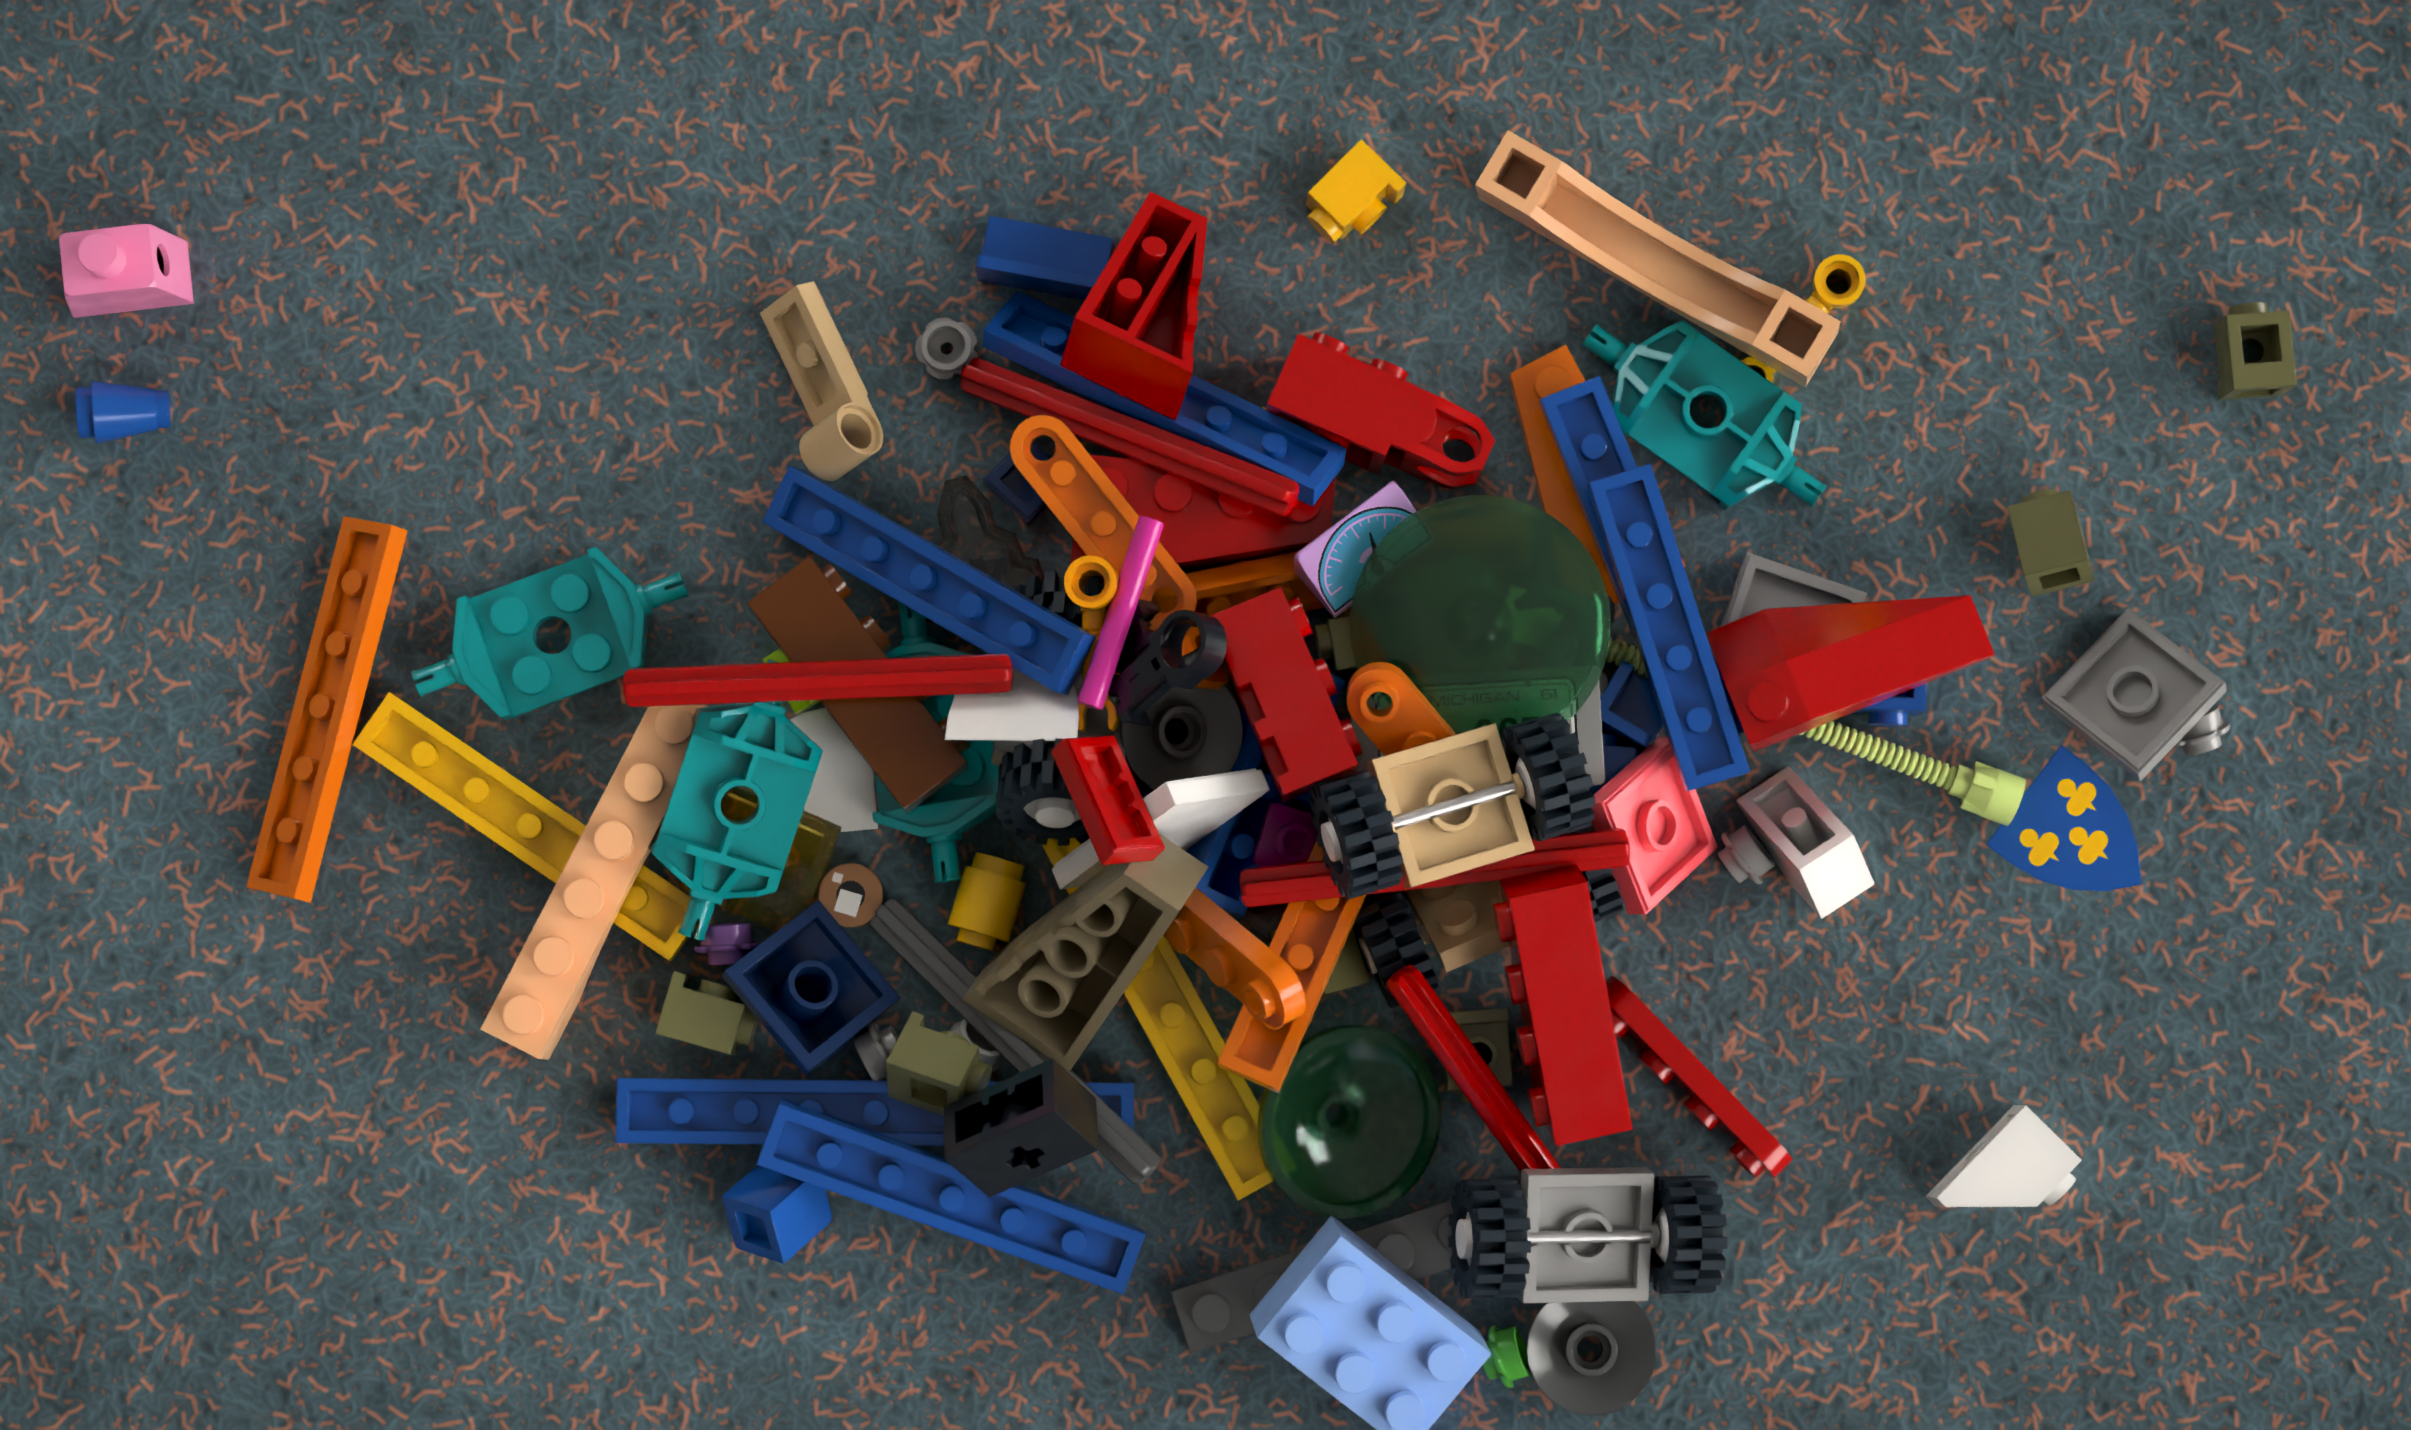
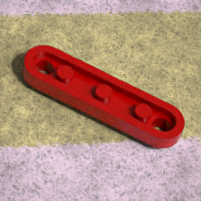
[1606,975,1793,1178]

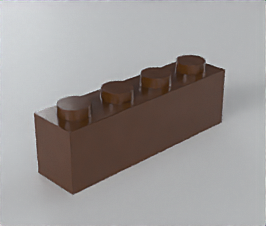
[747,556,970,815]

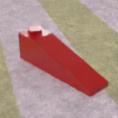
[1706,595,1995,752]

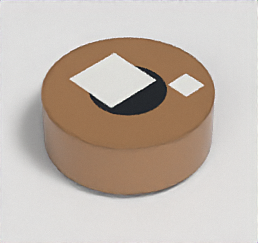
[819,863,884,928]

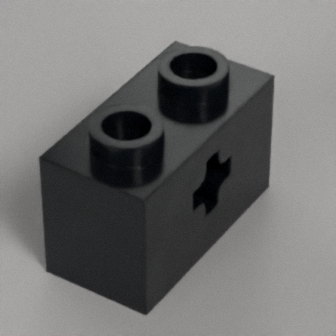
[944,1058,1099,1198]

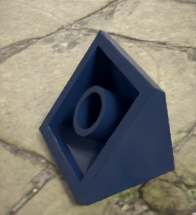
[721,900,901,1075]

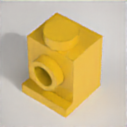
[1306,139,1406,243]

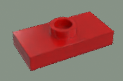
[1051,735,1165,865]

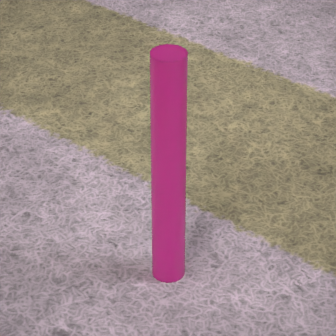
[1077,516,1164,711]

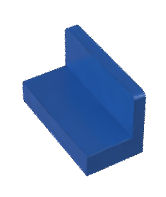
[976,216,1113,300]

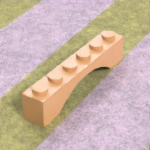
[1475,130,1841,387]
[480,705,709,1060]

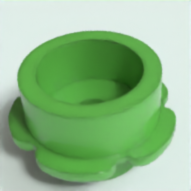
[1483,1325,1531,1388]

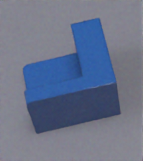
[1600,660,1664,752]
[722,1165,832,1264]

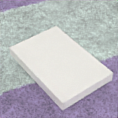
[1052,768,1270,890]

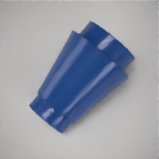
[75,380,171,444]

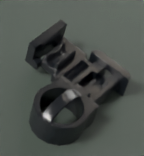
[1108,599,1227,727]

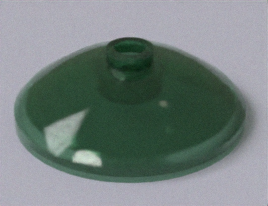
[1257,1025,1441,1219]

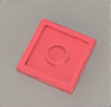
[1592,737,1718,915]

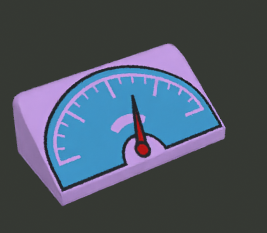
[1294,481,1435,618]

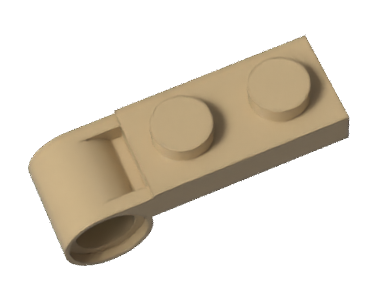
[760,281,883,481]

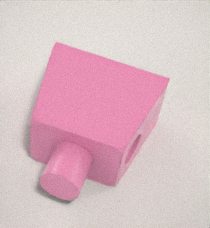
[59,224,194,318]

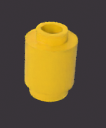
[947,852,1026,951]

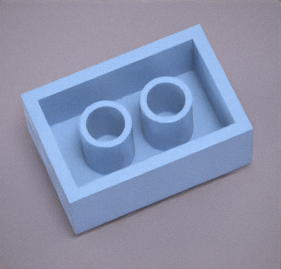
[1249,1215,1492,1430]

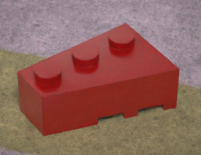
[1060,191,1208,421]
[1210,587,1363,803]

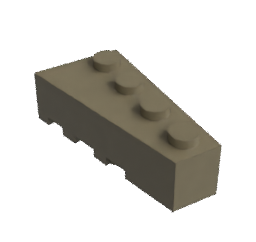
[962,834,1208,1072]

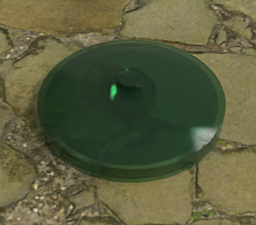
[1350,495,1611,740]

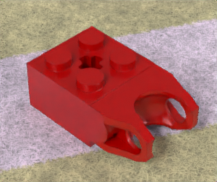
[1266,332,1495,489]

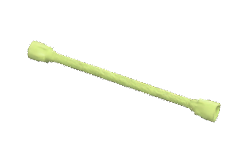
[1495,586,2026,826]

